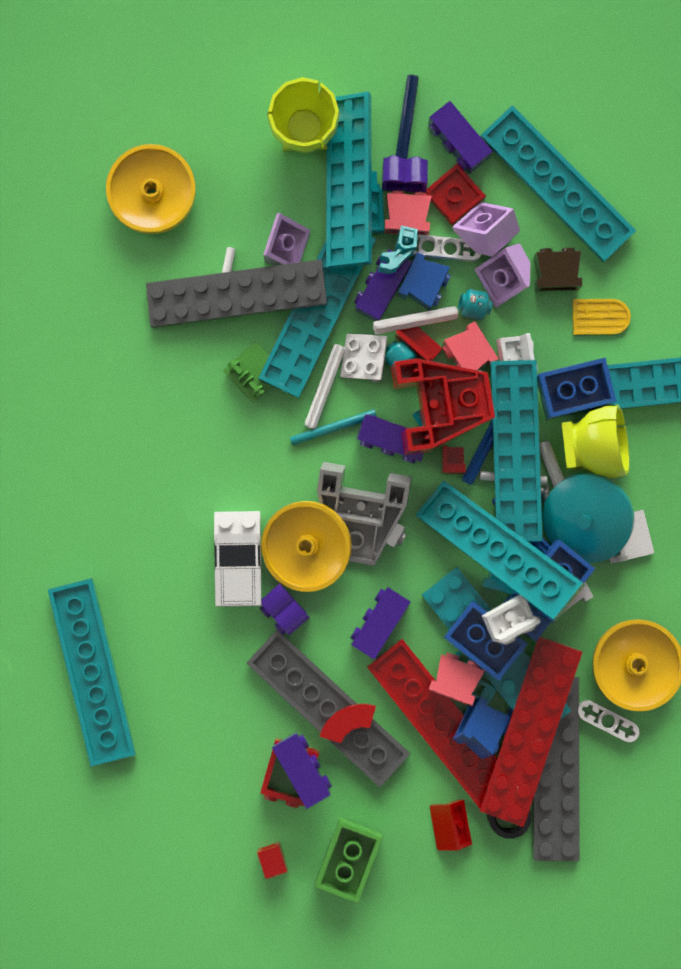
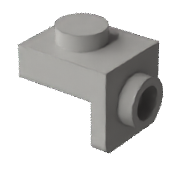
[377,523,407,548]

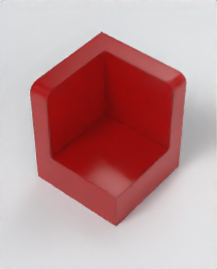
[441,445,466,474]
[257,841,288,879]

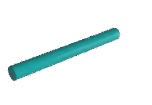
[290,409,377,446]

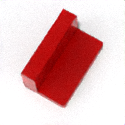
[395,327,442,361]
[429,799,472,851]

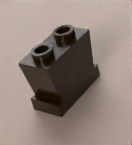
[534,248,582,292]

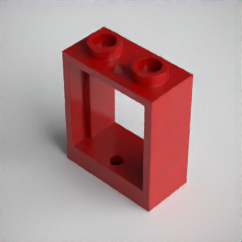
[260,738,319,808]

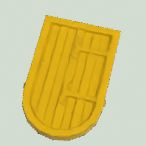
[572,298,631,335]

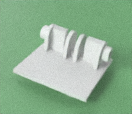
[340,334,388,382]
[610,510,654,564]

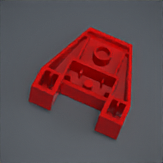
[391,359,495,456]

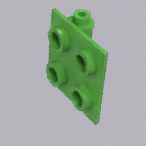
[223,341,271,403]

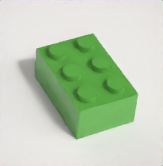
[315,817,383,903]

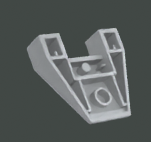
[317,462,412,566]

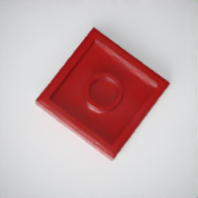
[424,164,486,226]

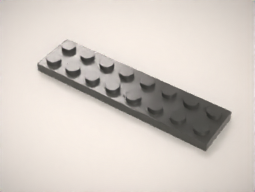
[146,259,327,328]
[246,630,410,787]
[533,677,580,861]

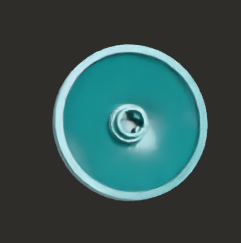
[543,473,634,563]

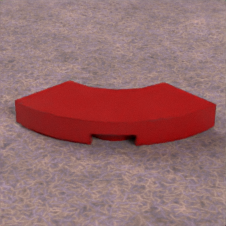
[319,703,376,743]

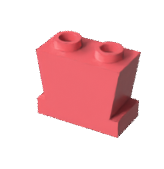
[384,191,431,235]
[442,321,498,370]
[429,653,485,706]

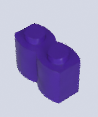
[382,155,428,193]
[260,584,310,636]

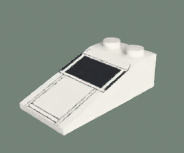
[214,511,261,607]

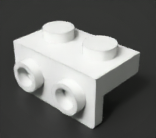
[496,333,538,370]
[482,595,541,644]

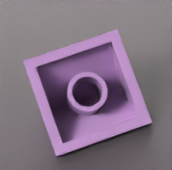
[263,213,311,265]

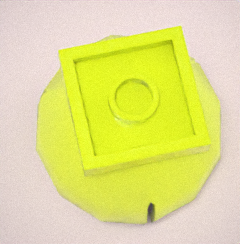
[267,77,340,154]
[562,405,630,478]

